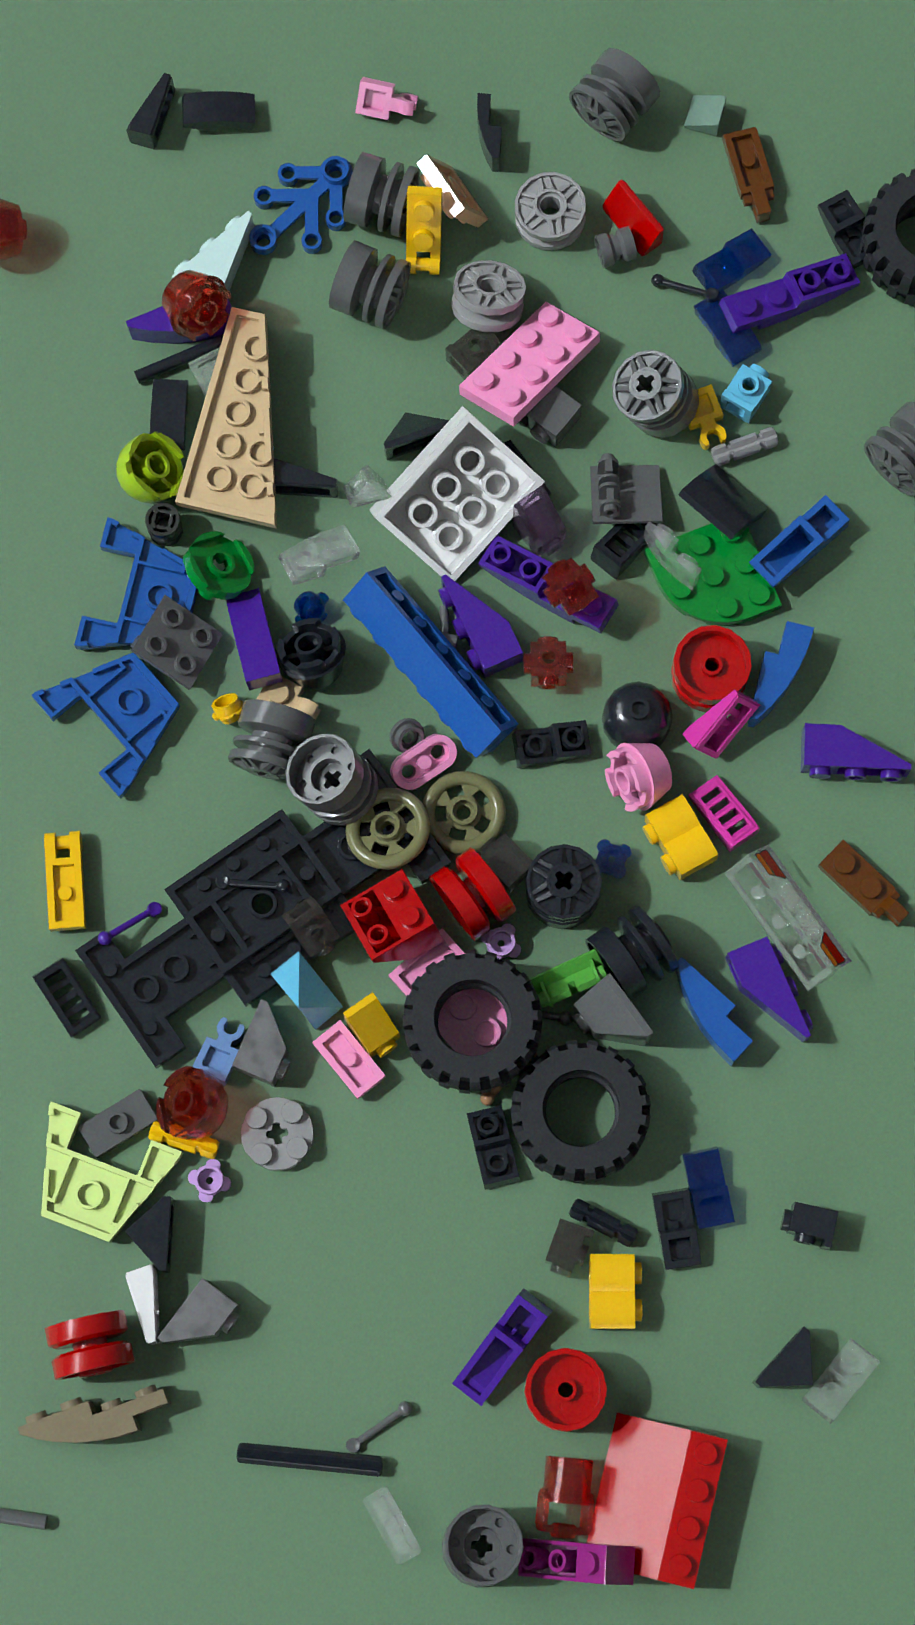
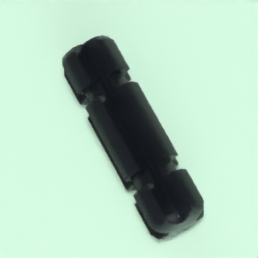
[569,1199,638,1247]

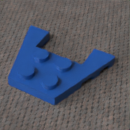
[74,517,198,650]
[31,653,180,799]

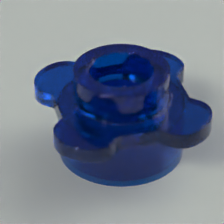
[294,591,329,623]
[595,839,631,879]

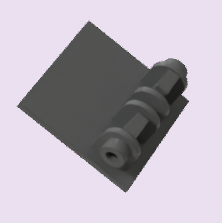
[590,453,663,524]
[131,595,223,690]

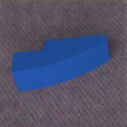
[749,495,850,588]
[747,621,814,728]
[676,957,753,1066]

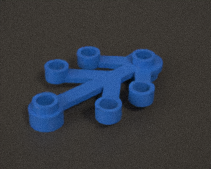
[249,156,353,255]

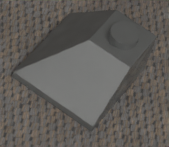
[572,974,654,1046]

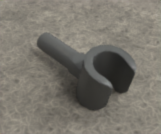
[439,606,458,649]

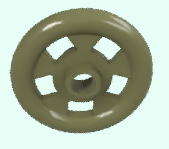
[422,771,506,854]
[346,788,430,870]

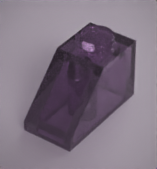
[513,485,566,556]

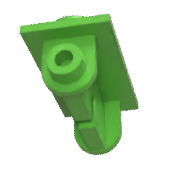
[530,949,608,1008]

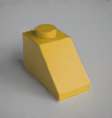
[343,992,400,1058]

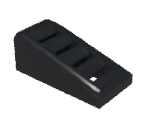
[126,73,175,149]
[274,458,338,498]
[590,523,664,579]
[32,957,101,1038]

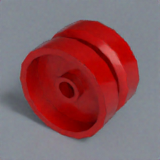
[671,625,752,713]
[430,847,516,941]
[45,1310,135,1380]
[524,1348,607,1432]

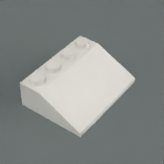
[370,406,545,581]

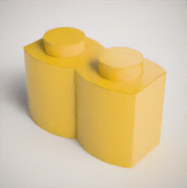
[642,794,718,880]
[589,1254,642,1329]

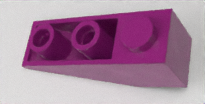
[518,1538,635,1585]

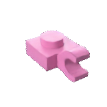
[355,77,418,120]

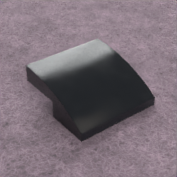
[678,464,768,540]

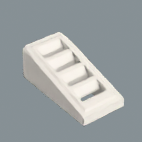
[125,1264,160,1345]

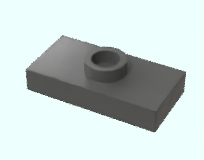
[78,1089,160,1159]

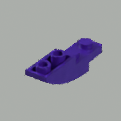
[719,253,860,333]
[478,535,619,634]

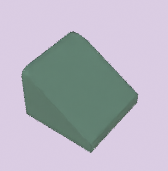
[684,95,727,136]

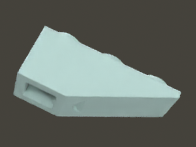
[172,210,254,307]

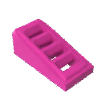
[683,690,760,759]
[688,775,760,853]

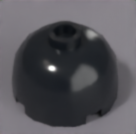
[602,681,673,747]

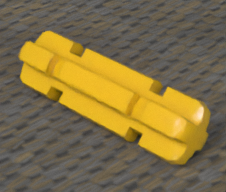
[148,1121,220,1159]

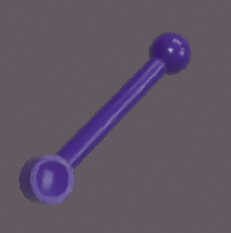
[98,902,162,945]

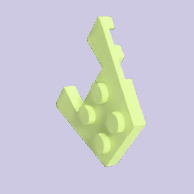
[41,1102,183,1243]

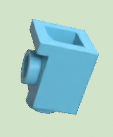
[720,364,772,424]

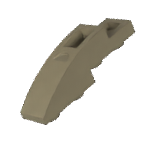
[18,1385,171,1443]

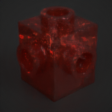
[542,558,599,616]
[523,636,573,690]

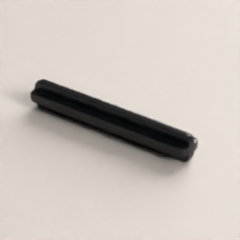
[236,1443,383,1477]

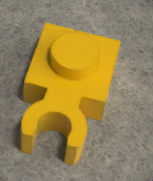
[688,384,727,450]

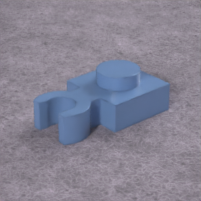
[192,1017,245,1086]

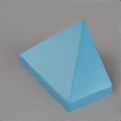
[271,951,343,1030]

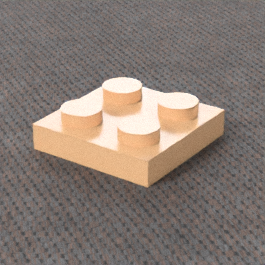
[417,155,488,227]

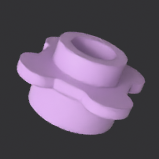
[481,924,521,959]
[188,1159,231,1202]

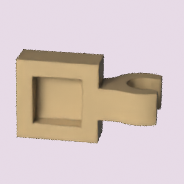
[257,677,321,720]

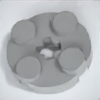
[241,1097,314,1171]

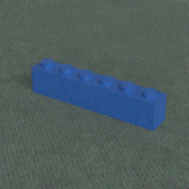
[343,566,518,758]

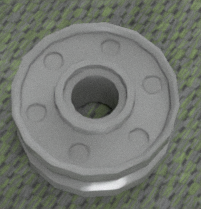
[515,172,586,251]
[451,260,526,332]

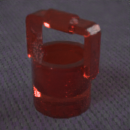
[535,1456,594,1539]

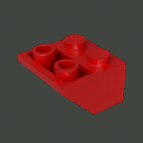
[340,869,444,963]

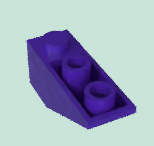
[438,574,523,678]
[801,723,911,782]
[725,936,813,1042]

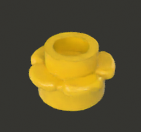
[211,693,244,724]

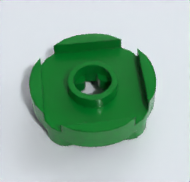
[183,531,254,600]

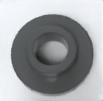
[390,718,424,752]

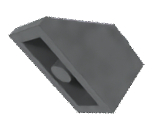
[232,999,291,1086]
[157,1278,240,1344]

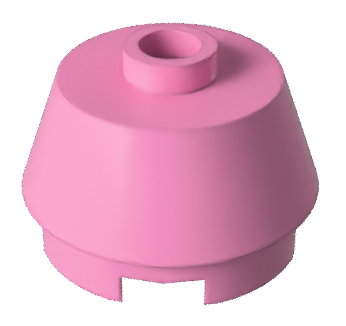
[605,743,672,812]

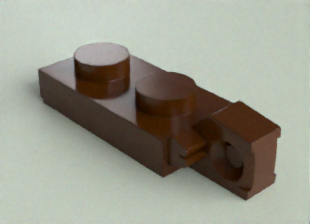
[722,127,774,223]
[818,840,909,927]

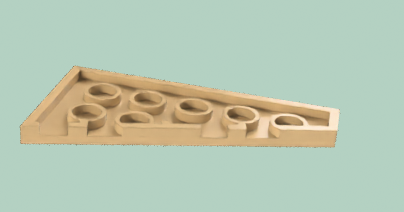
[175,307,277,529]

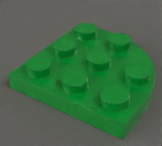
[644,523,782,626]

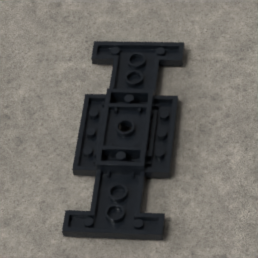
[75,748,451,1069]

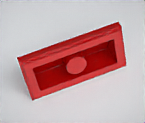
[602,179,664,256]

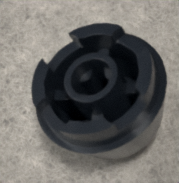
[277,618,346,689]

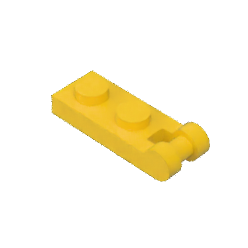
[406,186,442,275]
[44,831,86,932]

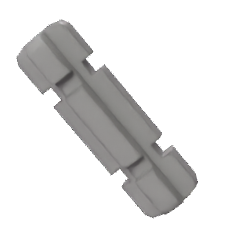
[711,427,778,466]

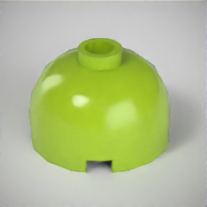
[116,432,184,504]

